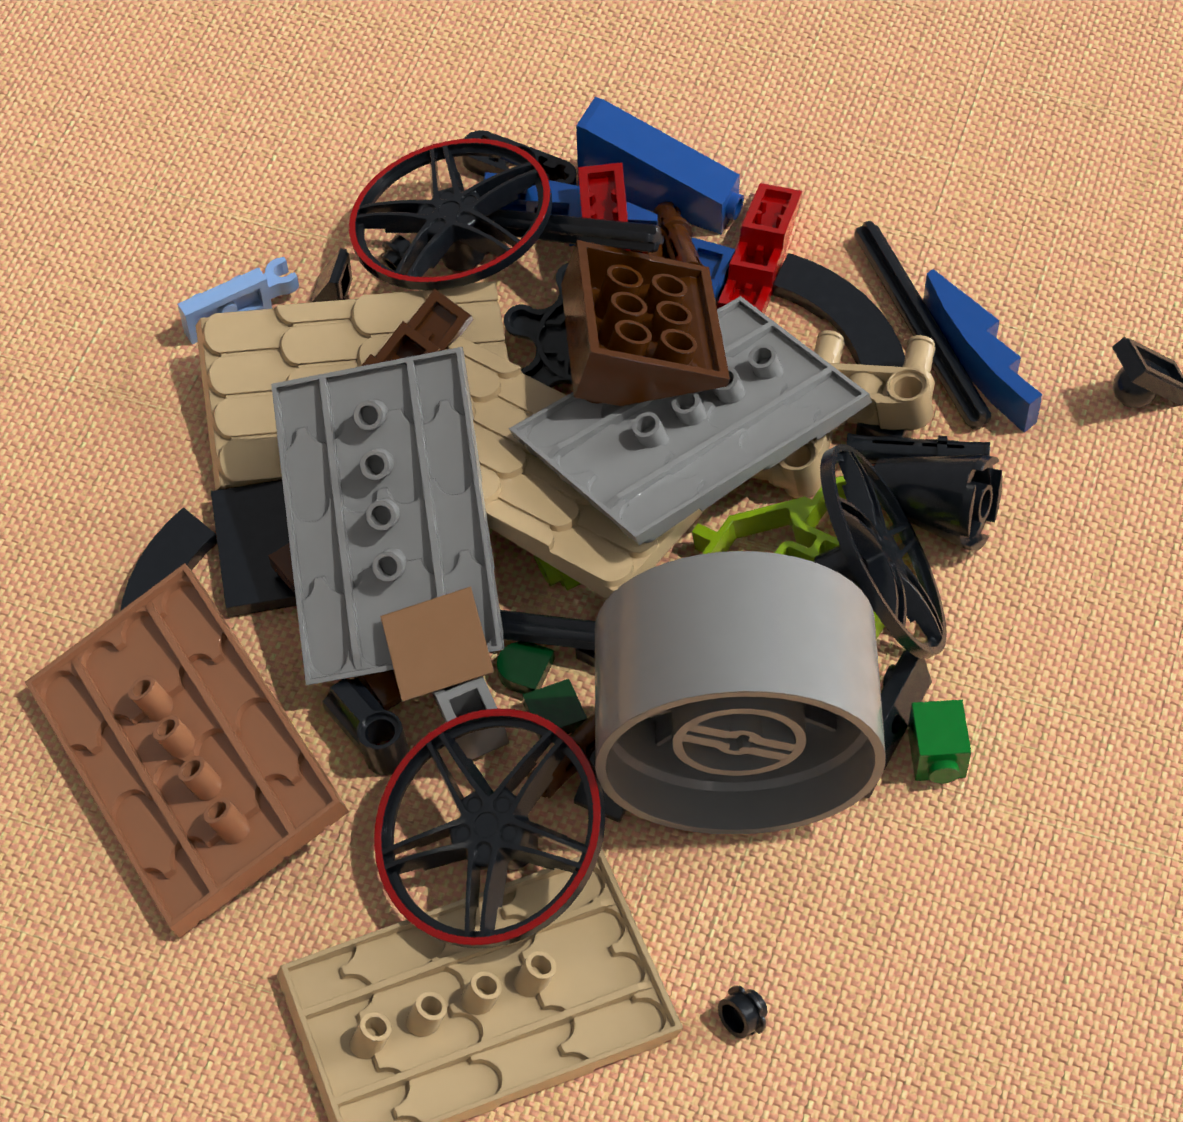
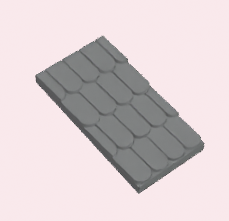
[509,296,872,545]
[271,347,505,686]

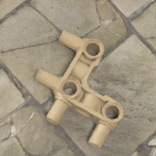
[751,330,935,498]

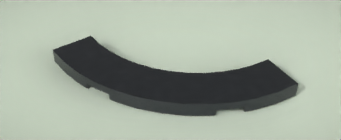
[772,253,906,437]
[120,507,217,611]

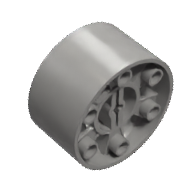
[595,551,886,834]

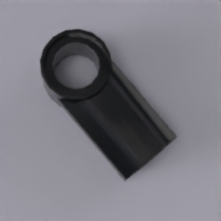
[322,678,409,775]

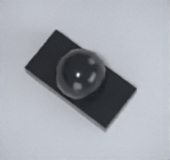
[1112,337,1183,408]

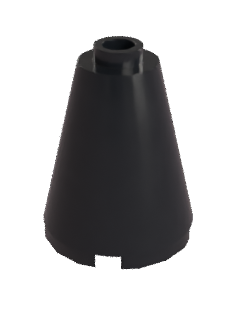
[873,454,1003,551]

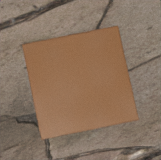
[380,586,494,702]

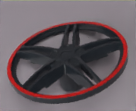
[349,138,552,290]
[374,708,605,948]

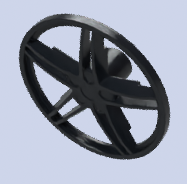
[814,444,947,659]

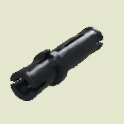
[847,433,990,464]

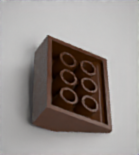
[561,240,730,406]

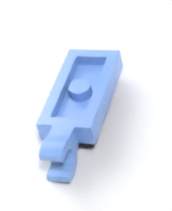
[177,257,299,344]

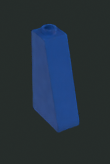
[576,97,744,234]

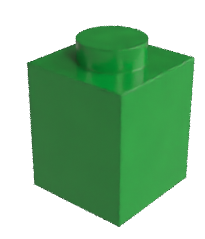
[907,700,971,784]

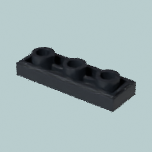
[865,650,932,798]

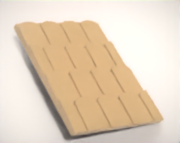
[196,281,509,490]
[445,336,706,599]
[276,848,683,1122]

